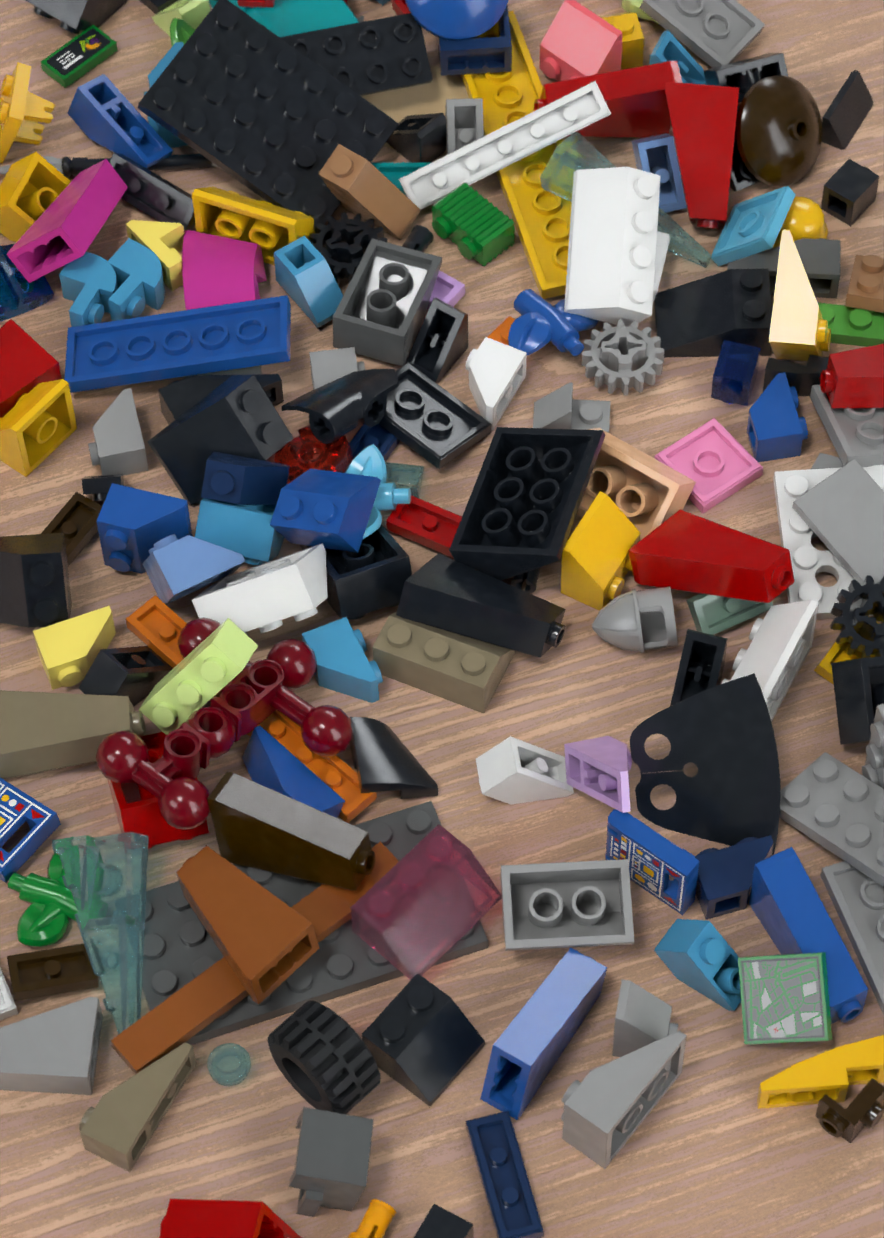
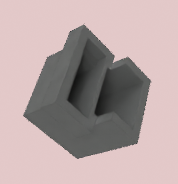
[289,1107,374,1217]

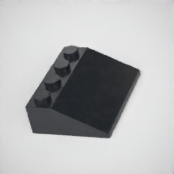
[449,427,605,581]

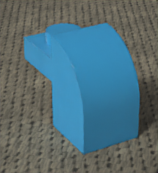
[108,238,165,321]
[59,251,118,327]

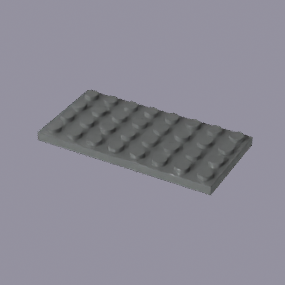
[114,801,488,1045]

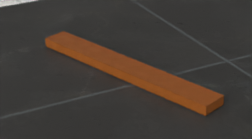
[110,841,408,1074]

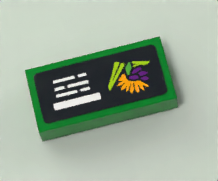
[41,25,118,88]

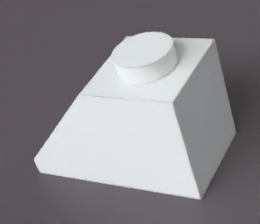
[465,337,527,430]
[476,736,574,804]

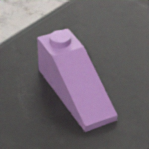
[564,736,632,813]

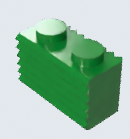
[432,182,515,266]

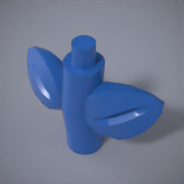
[508,289,599,356]

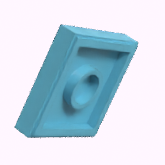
[711,186,796,266]

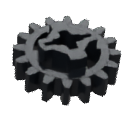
[309,212,388,284]
[830,575,884,658]

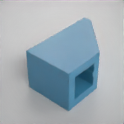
[273,235,343,328]
[302,617,383,703]
[654,919,741,1011]

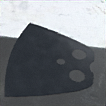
[630,673,781,855]

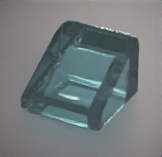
[386,462,424,498]

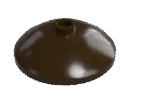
[736,75,822,186]

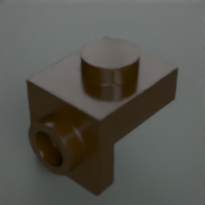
[816,1078,884,1144]

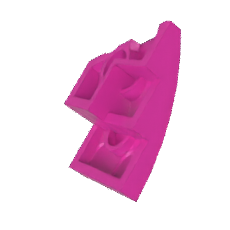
[182,230,267,310]

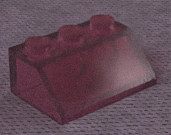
[351,824,502,980]

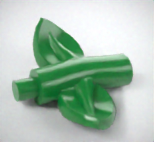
[8,836,108,947]

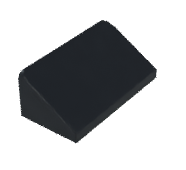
[822,70,873,150]

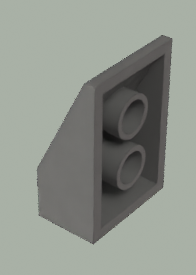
[333,238,442,366]

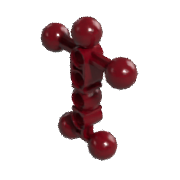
[96,617,353,829]

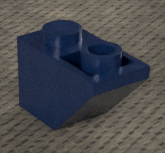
[695,835,774,920]

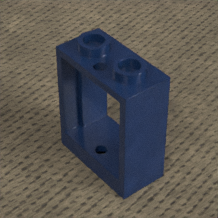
[437,6,512,76]

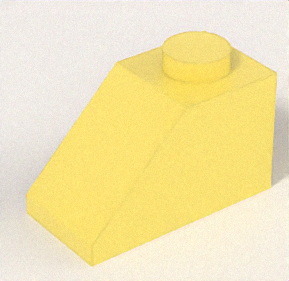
[33,606,116,690]

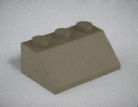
[373,612,516,713]

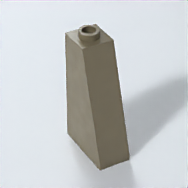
[0,690,146,779]

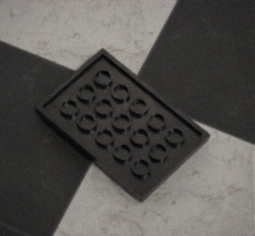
[137,0,399,233]

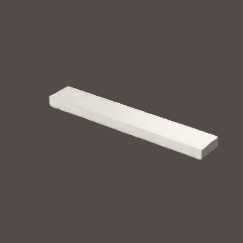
[399,81,611,210]

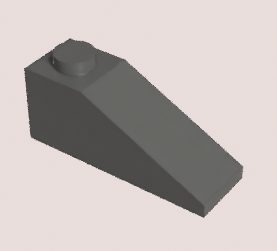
[727,238,841,299]

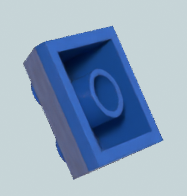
[270,469,381,553]
[96,483,192,574]

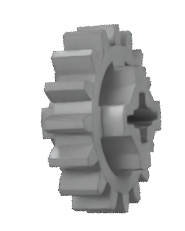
[582,319,664,396]

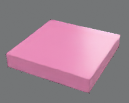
[654,418,763,514]

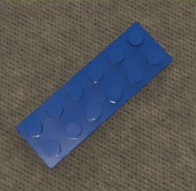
[64,295,291,393]

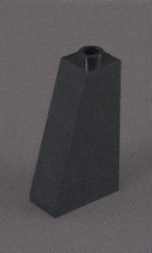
[396,553,566,658]

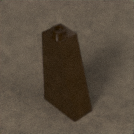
[207,772,375,891]

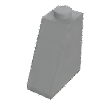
[0,997,103,1095]

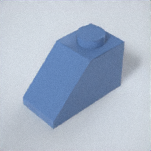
[632,133,687,214]

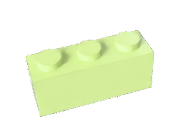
[139,618,258,735]

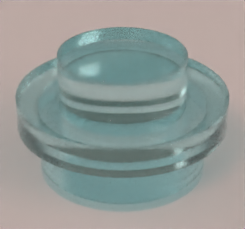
[207,1043,251,1086]

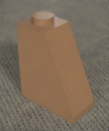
[318,144,421,241]

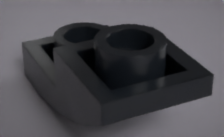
[762,354,829,396]

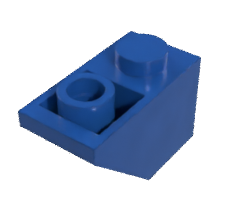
[747,372,808,462]

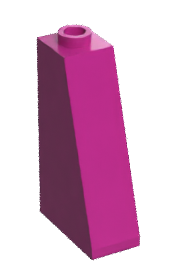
[6,159,128,283]

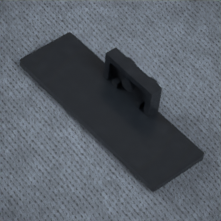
[280,13,432,97]

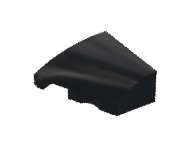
[350,717,438,799]

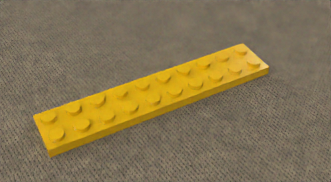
[461,10,574,299]

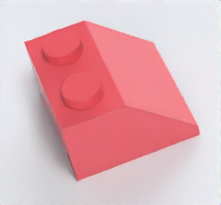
[539,0,623,81]

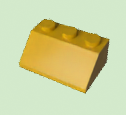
[192,187,315,266]

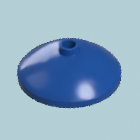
[405,0,508,40]

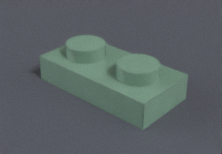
[686,593,773,635]

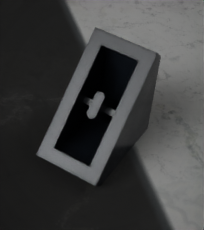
[386,113,446,163]
[406,298,468,383]
[670,629,728,706]

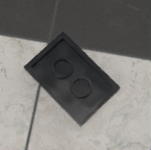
[378,363,492,469]

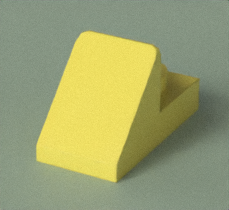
[126,220,184,291]

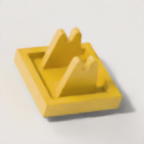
[0,62,55,164]

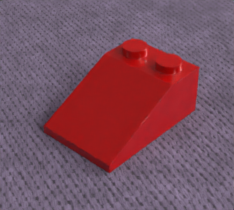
[107,728,209,851]

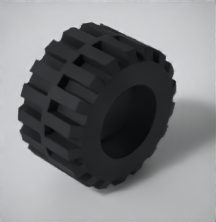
[267,1000,381,1114]

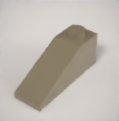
[79,1042,196,1172]

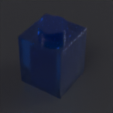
[711,340,761,406]

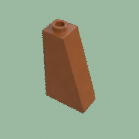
[176,845,320,1005]

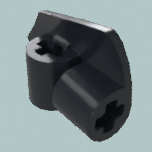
[281,369,399,444]

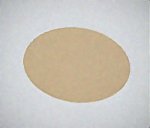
[362,65,469,149]

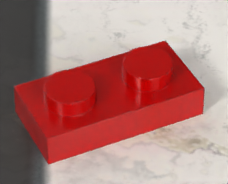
[386,495,462,558]

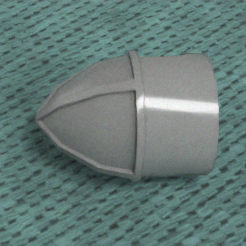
[592,586,678,653]

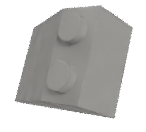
[561,1031,686,1169]

